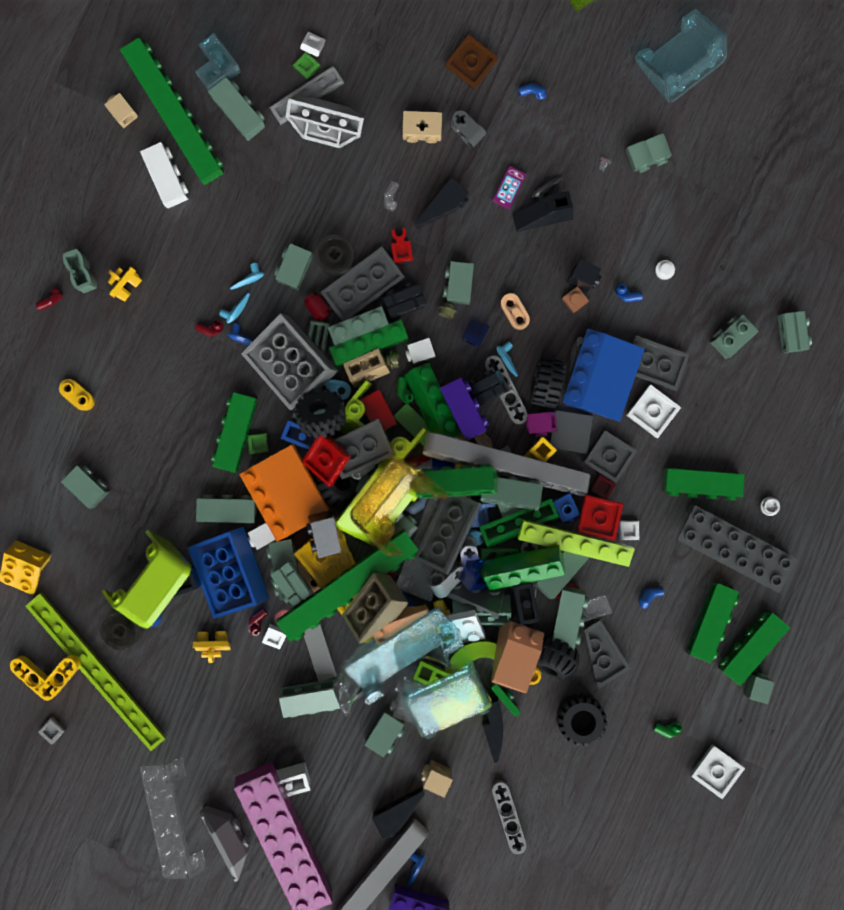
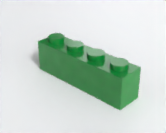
[329,320,408,368]
[404,363,461,438]
[211,392,258,473]
[416,464,498,499]
[662,468,745,501]
[479,499,559,548]
[484,545,565,591]
[685,581,739,663]
[718,610,790,686]

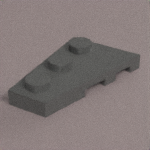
[446,579,505,619]

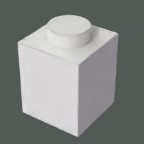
[405,338,435,365]
[248,523,275,550]

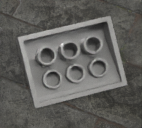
[241,313,338,410]

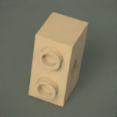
[403,111,442,143]
[343,349,390,388]
[421,760,453,798]

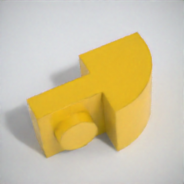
[523,436,557,462]

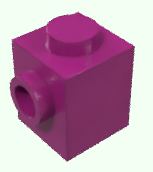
[526,412,557,437]

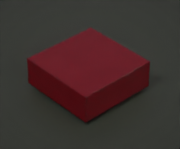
[589,474,616,499]

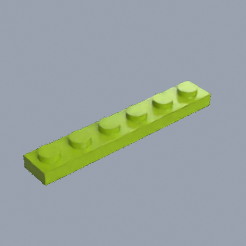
[517,519,635,567]

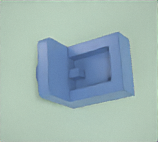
[471,500,496,527]

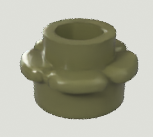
[438,303,457,319]
[386,351,400,369]

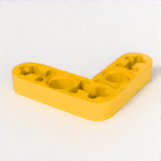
[10,655,81,701]

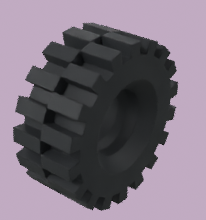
[294,388,346,438]

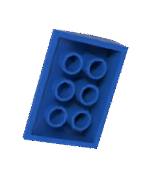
[563,329,645,422]
[187,527,270,619]

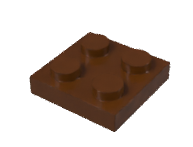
[445,34,499,90]

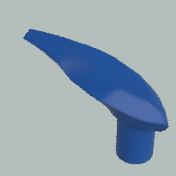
[227,324,254,345]
[406,852,425,888]

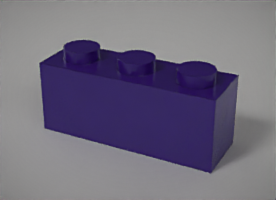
[440,378,489,441]
[389,884,450,910]

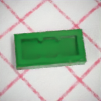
[490,682,521,717]

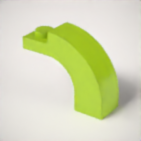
[444,639,497,679]

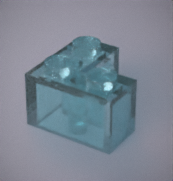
[195,33,241,91]

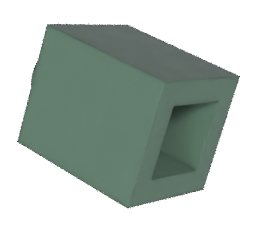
[744,672,774,704]

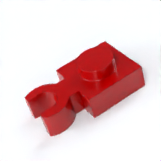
[391,228,413,264]

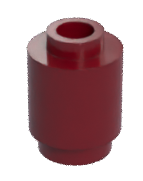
[304,292,331,321]

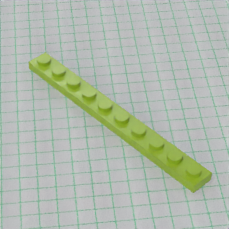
[25,593,167,751]

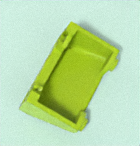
[335,460,418,547]

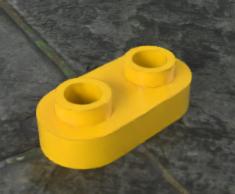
[59,379,95,411]

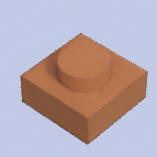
[562,286,589,314]

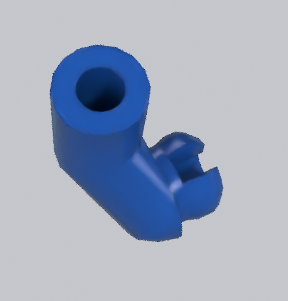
[615,283,643,302]
[638,586,664,609]

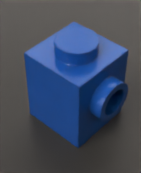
[552,493,580,524]

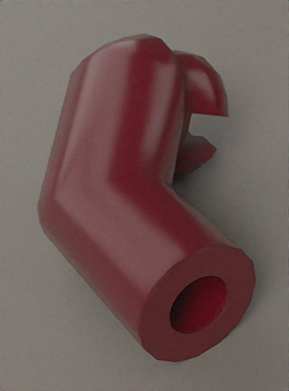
[35,288,63,311]
[195,320,224,337]
[402,453,430,471]
[248,608,268,636]

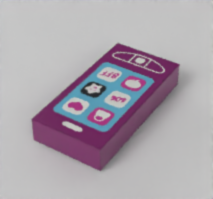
[492,166,527,210]

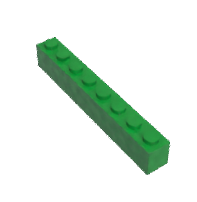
[119,38,224,186]
[276,529,418,642]

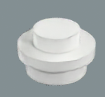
[655,260,675,280]
[760,497,780,516]

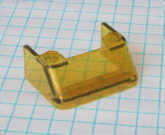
[350,459,449,556]

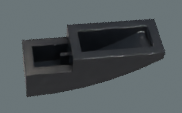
[482,697,503,763]

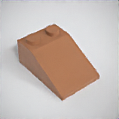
[373,606,438,649]
[491,621,544,693]

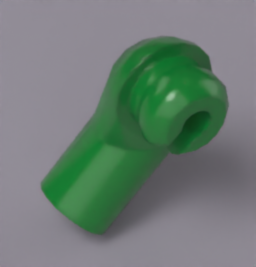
[396,377,414,404]
[653,722,683,738]

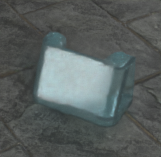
[635,9,727,103]
[402,661,492,739]

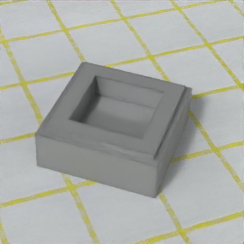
[38,717,67,745]

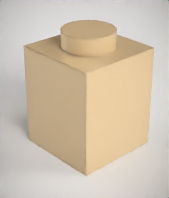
[104,93,138,128]

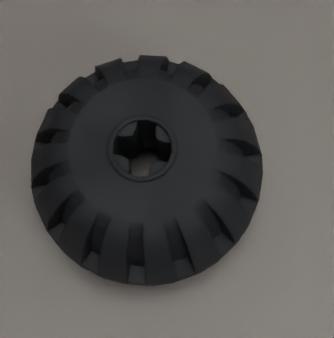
[314,475,359,509]
[536,635,579,679]

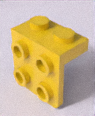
[0,540,51,595]

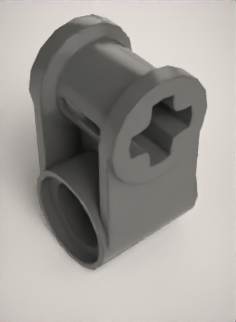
[450,110,486,148]

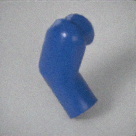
[518,83,546,100]

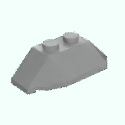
[285,97,364,148]
[199,806,250,882]

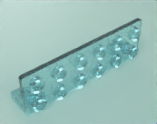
[344,607,463,705]

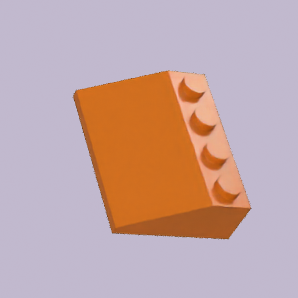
[239,444,330,542]

